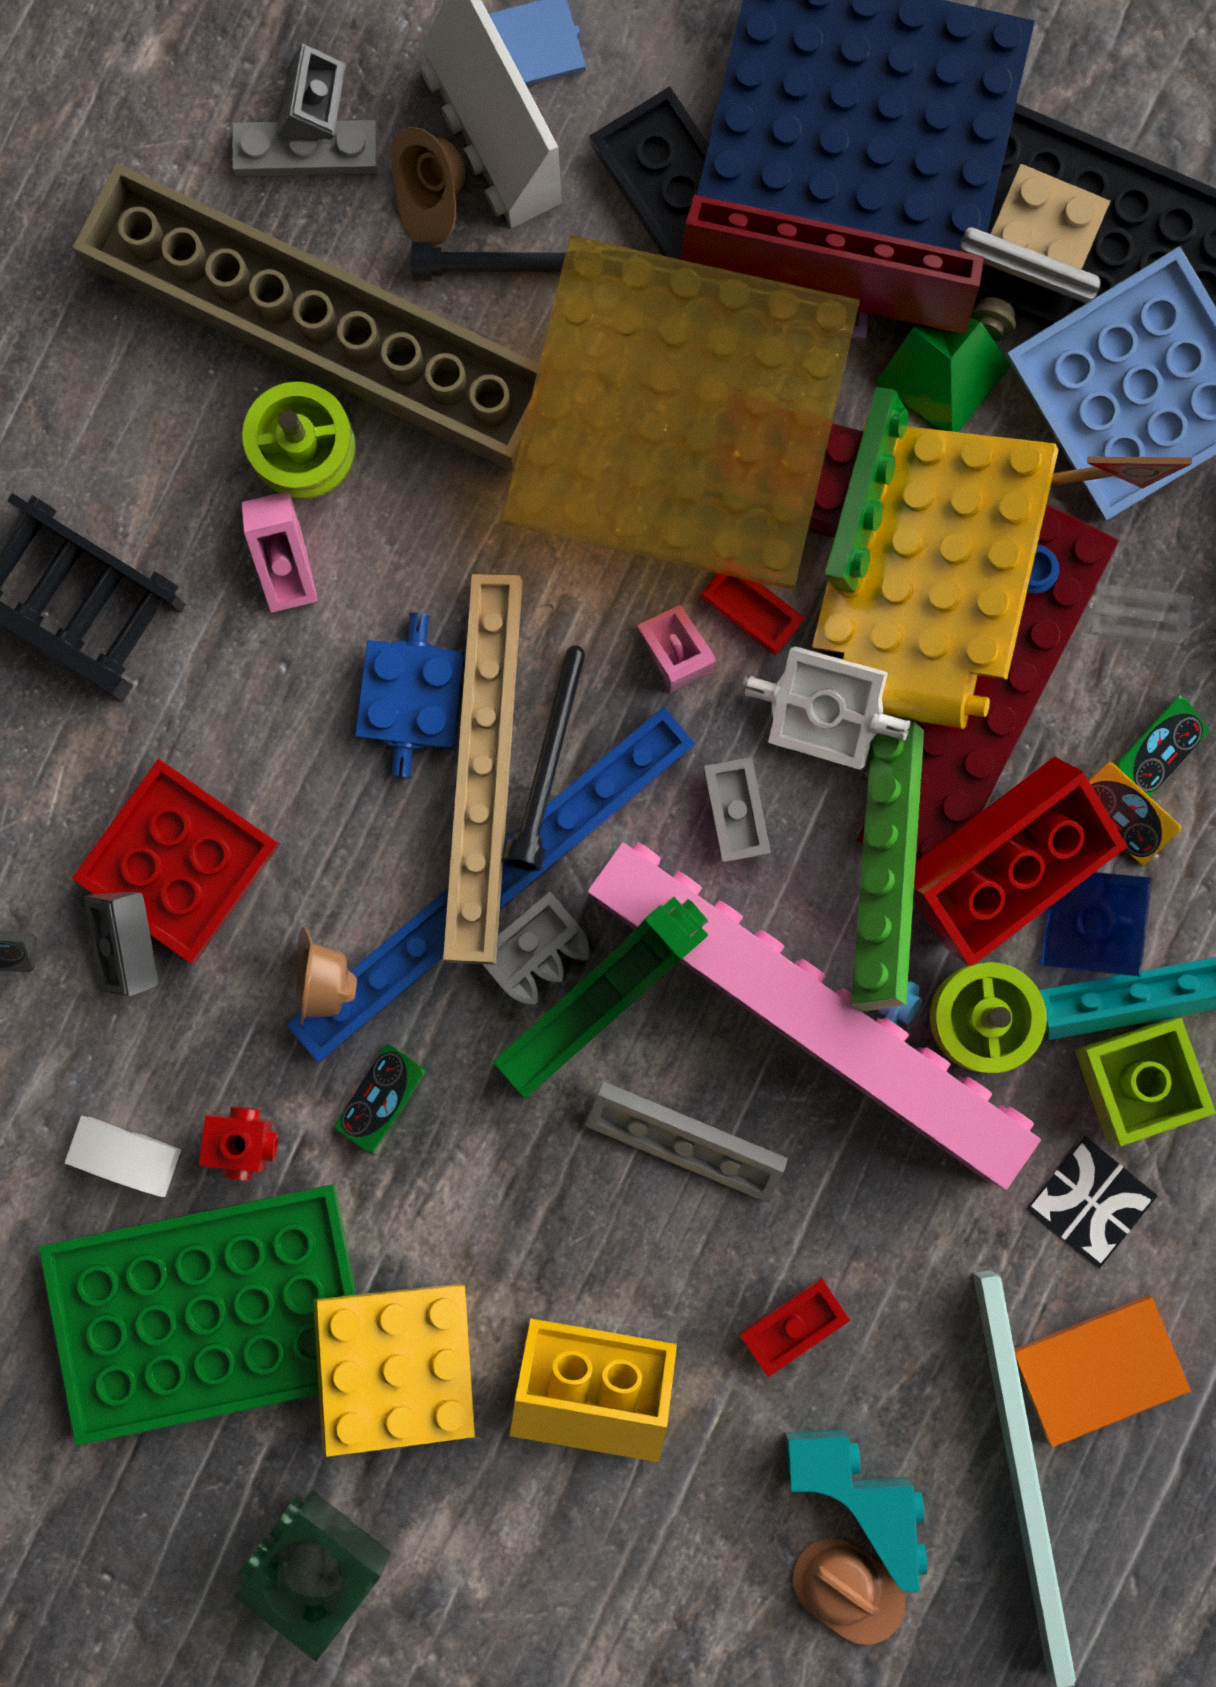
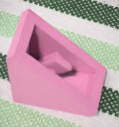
[637,605,716,693]

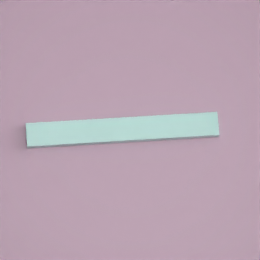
[973,1270,1076,1687]

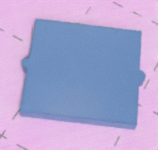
[489,0,586,86]

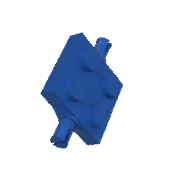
[355,612,464,779]

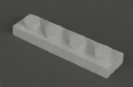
[585,1081,788,1203]

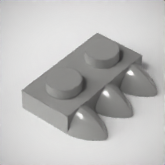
[482,892,589,1005]

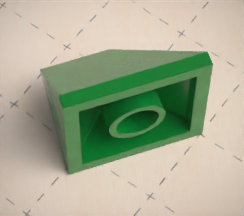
[875,318,1011,432]

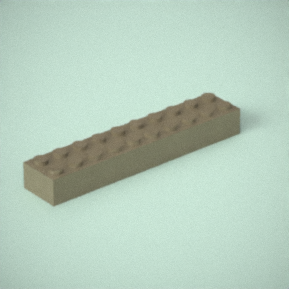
[72,162,556,473]

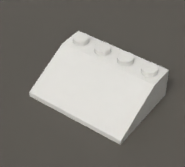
[420,0,562,229]

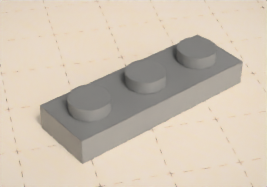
[233,120,378,176]

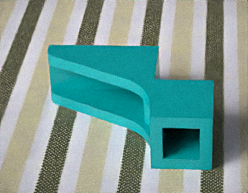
[785,1429,927,1592]

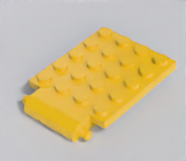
[812,422,1058,729]

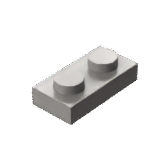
[703,757,771,864]

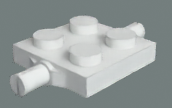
[745,646,911,770]

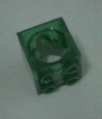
[234,1490,391,1662]

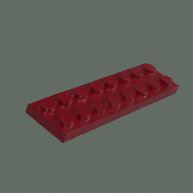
[855,504,1120,862]

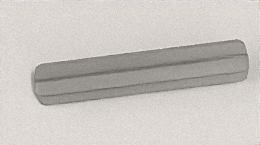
[959,227,1100,303]

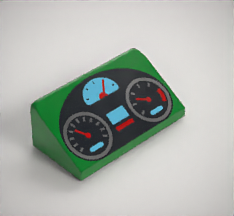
[1113,695,1211,797]
[333,1043,429,1155]

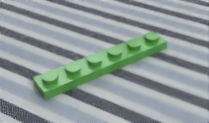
[851,722,924,1012]

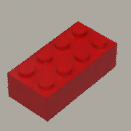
[913,756,1128,966]

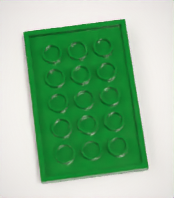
[39,1184,357,1446]

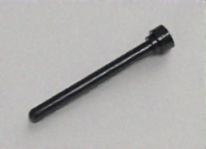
[411,242,642,281]
[502,645,585,871]

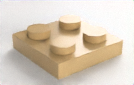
[991,164,1110,269]

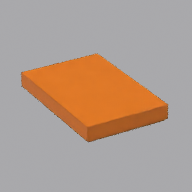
[1014,1295,1191,1448]

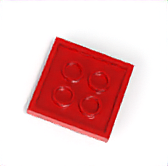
[72,758,280,964]

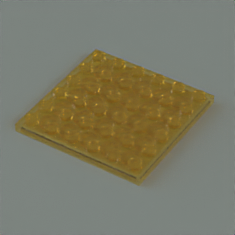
[502,235,860,590]

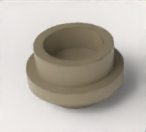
[970,297,1016,342]

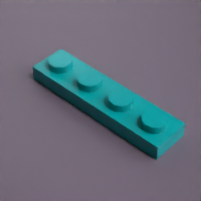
[1039,957,1216,1040]

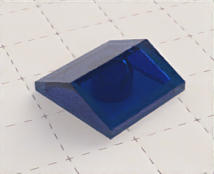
[1041,872,1153,977]

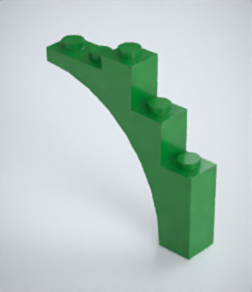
[492,896,709,1099]

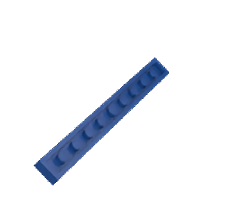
[286,706,695,1062]

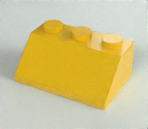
[510,1318,677,1463]

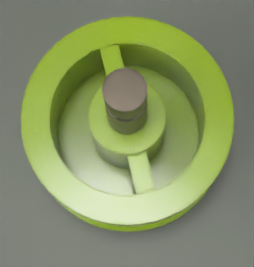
[242,382,356,499]
[929,962,1047,1073]

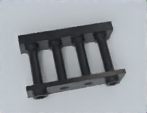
[0,493,186,701]

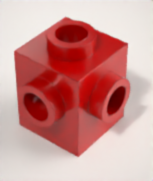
[199,1106,279,1180]

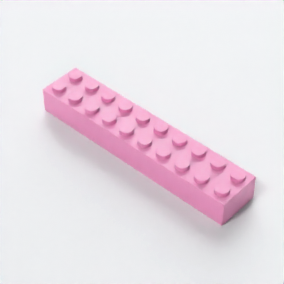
[587,842,1042,1190]

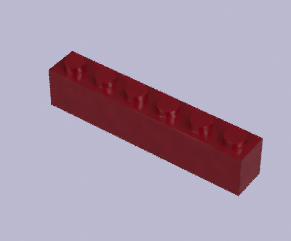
[678,194,984,334]

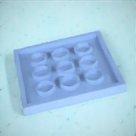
[1006,246,1216,521]

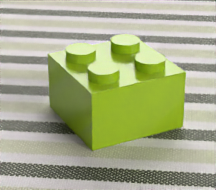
[1074,1018,1216,1147]

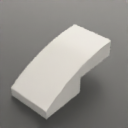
[65,1116,181,1197]

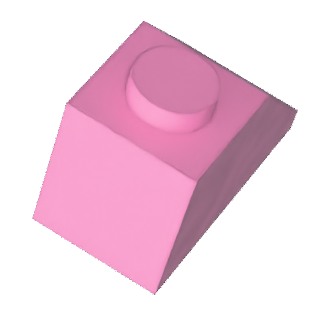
[242,491,318,613]

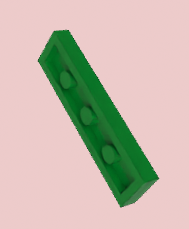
[825,387,908,593]

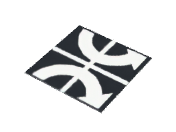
[1027,1136,1158,1269]

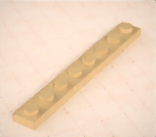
[443,574,523,965]

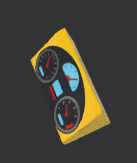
[1089,761,1182,866]

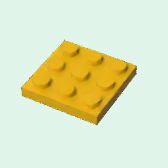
[313,1284,475,1457]

